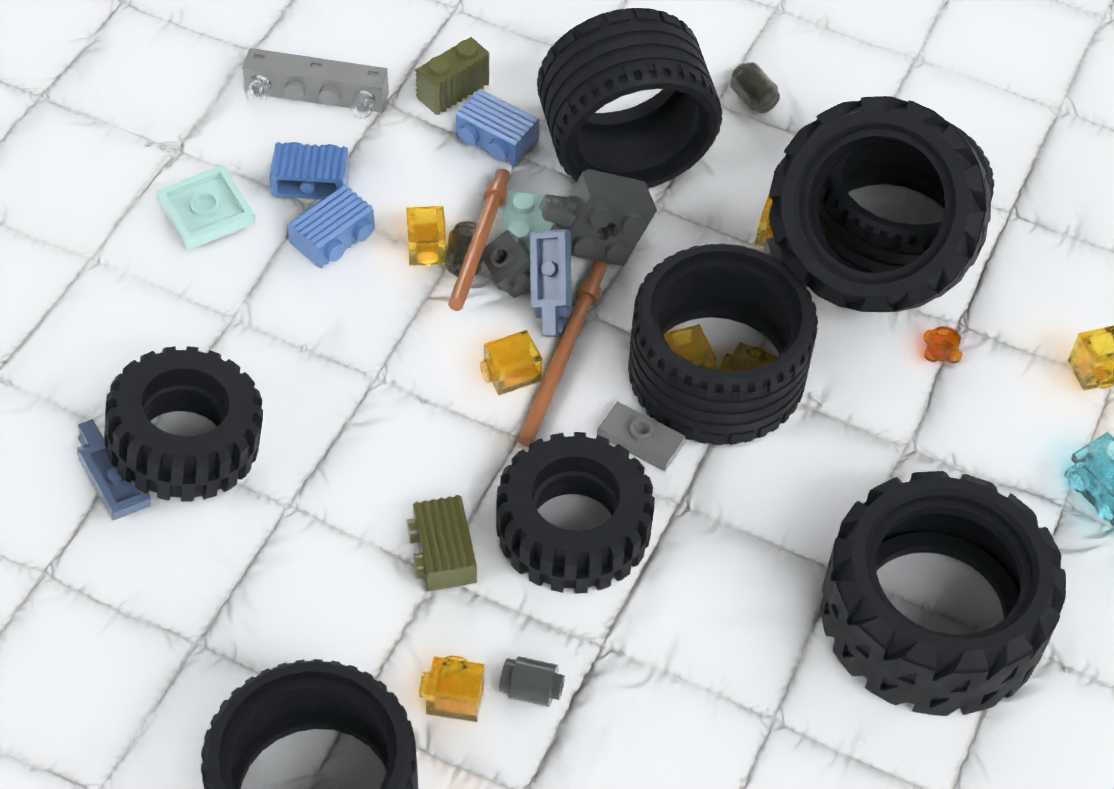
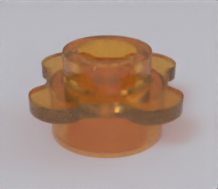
[923,326,962,363]

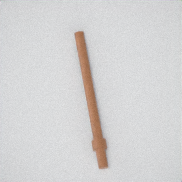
[448,168,510,311]
[518,261,607,447]

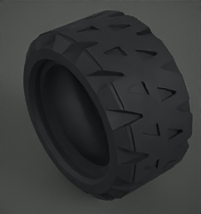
[769,96,991,312]
[820,471,1066,716]

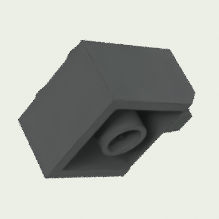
[539,169,657,266]

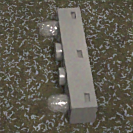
[242,48,389,119]

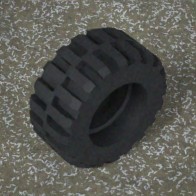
[104,346,264,502]
[496,432,655,594]

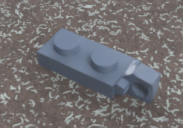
[530,229,572,338]
[77,419,151,520]

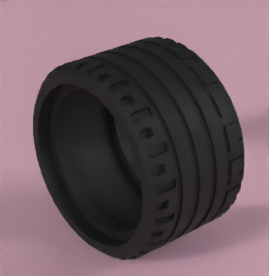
[537,8,723,188]
[820,122,994,273]
[628,243,818,445]
[201,659,419,789]

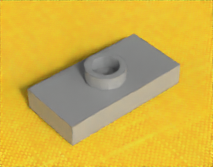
[597,401,686,471]

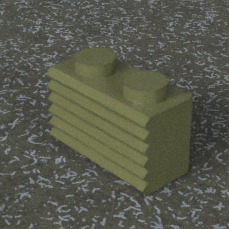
[415,37,490,115]
[406,495,477,591]

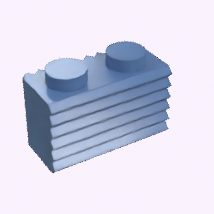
[456,89,540,166]
[269,141,349,199]
[288,184,375,268]

